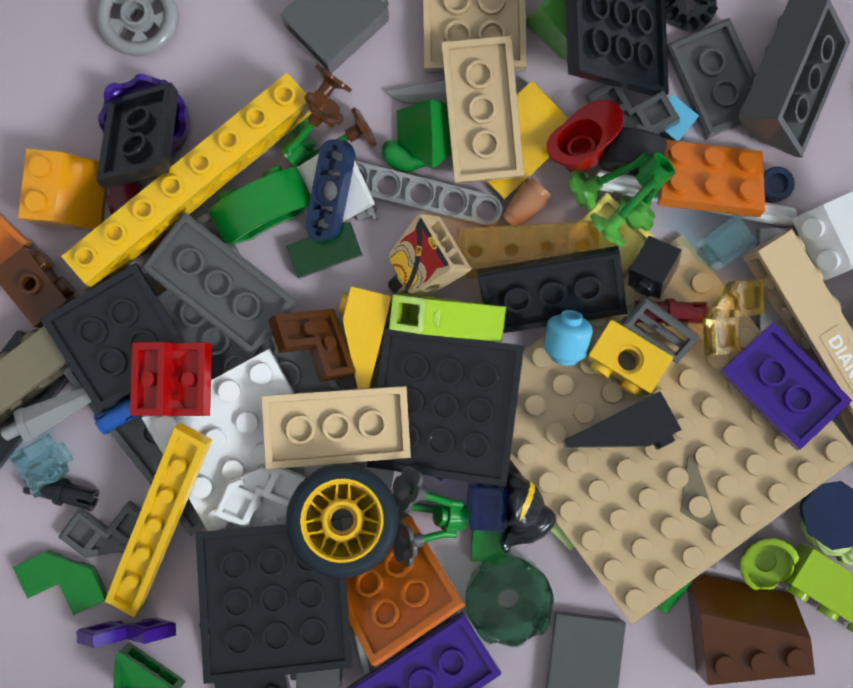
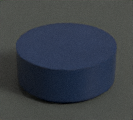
[764,166,795,202]

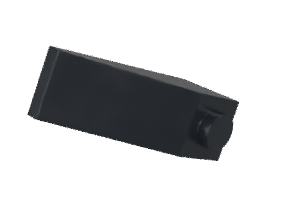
[561,391,682,450]

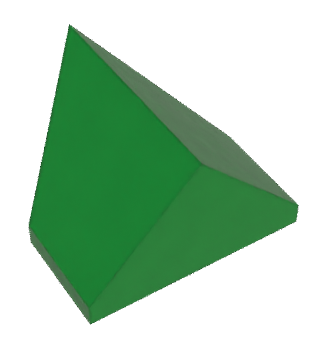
[397,99,451,169]
[113,642,186,688]

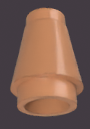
[501,177,551,229]

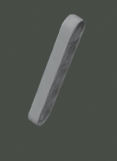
[356,161,502,227]

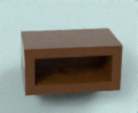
[0,246,75,328]

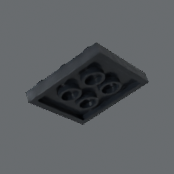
[40,263,187,412]

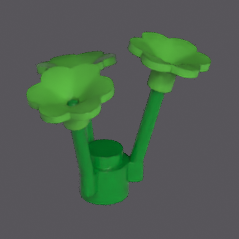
[569,152,675,247]

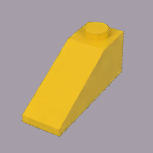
[339,286,392,389]

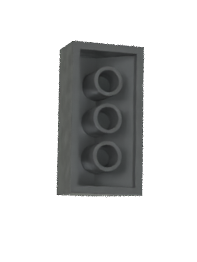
[738,0,850,158]

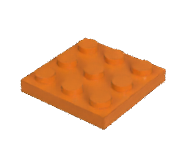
[346,515,466,667]

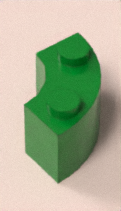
[208,166,311,245]

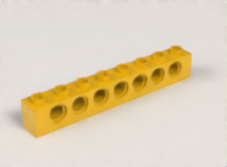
[61,72,311,288]

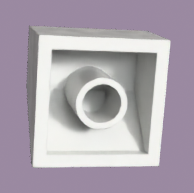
[792,191,853,281]

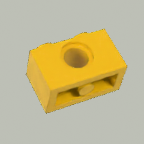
[586,319,673,397]

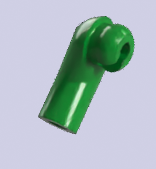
[382,140,428,173]

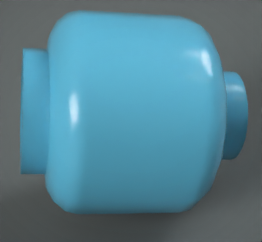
[544,310,593,366]

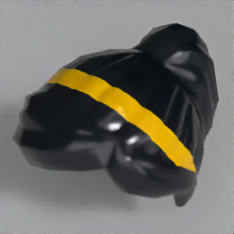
[500,472,556,553]

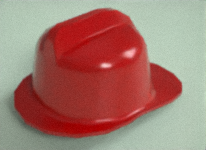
[546,100,624,172]

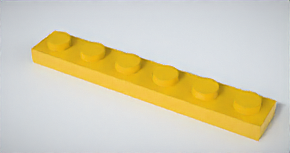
[105,423,212,618]

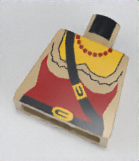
[388,214,471,296]

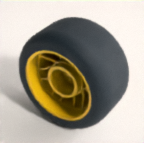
[286,464,398,578]

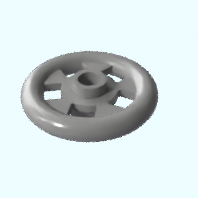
[96,0,178,56]

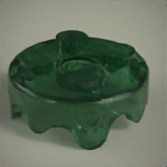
[465,554,554,647]

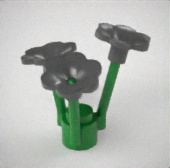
[393,466,469,567]

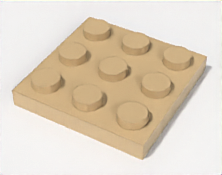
[423,0,527,72]

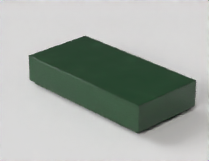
[286,222,363,279]

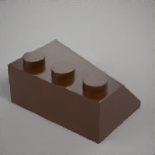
[687,574,815,685]

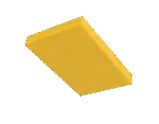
[485,81,569,201]

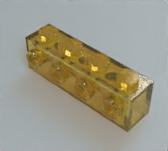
[457,221,600,279]

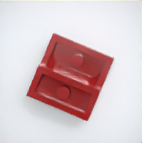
[130,342,212,416]

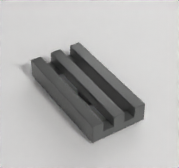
[620,294,700,364]

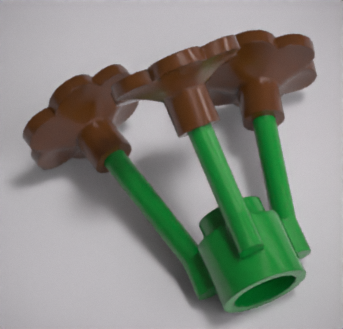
[280,64,377,167]

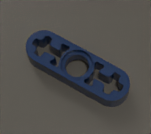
[306,139,355,241]

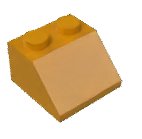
[18,148,107,230]

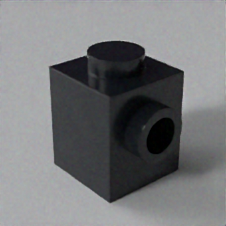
[628,236,682,299]

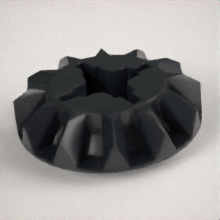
[665,0,718,31]

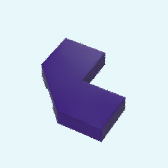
[76,618,176,648]

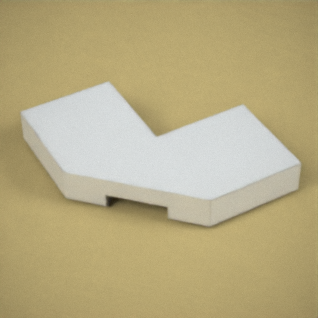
[213,466,309,528]

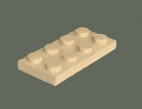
[441,35,524,184]
[261,386,411,469]

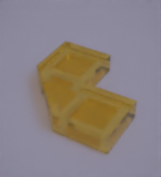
[703,279,765,356]

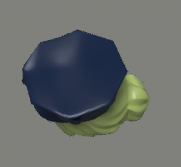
[799,481,853,565]

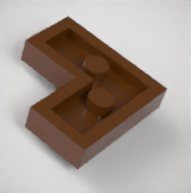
[268,309,356,382]

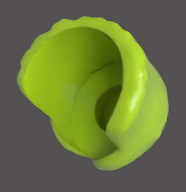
[740,538,799,590]

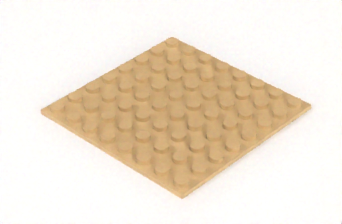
[510,234,853,625]

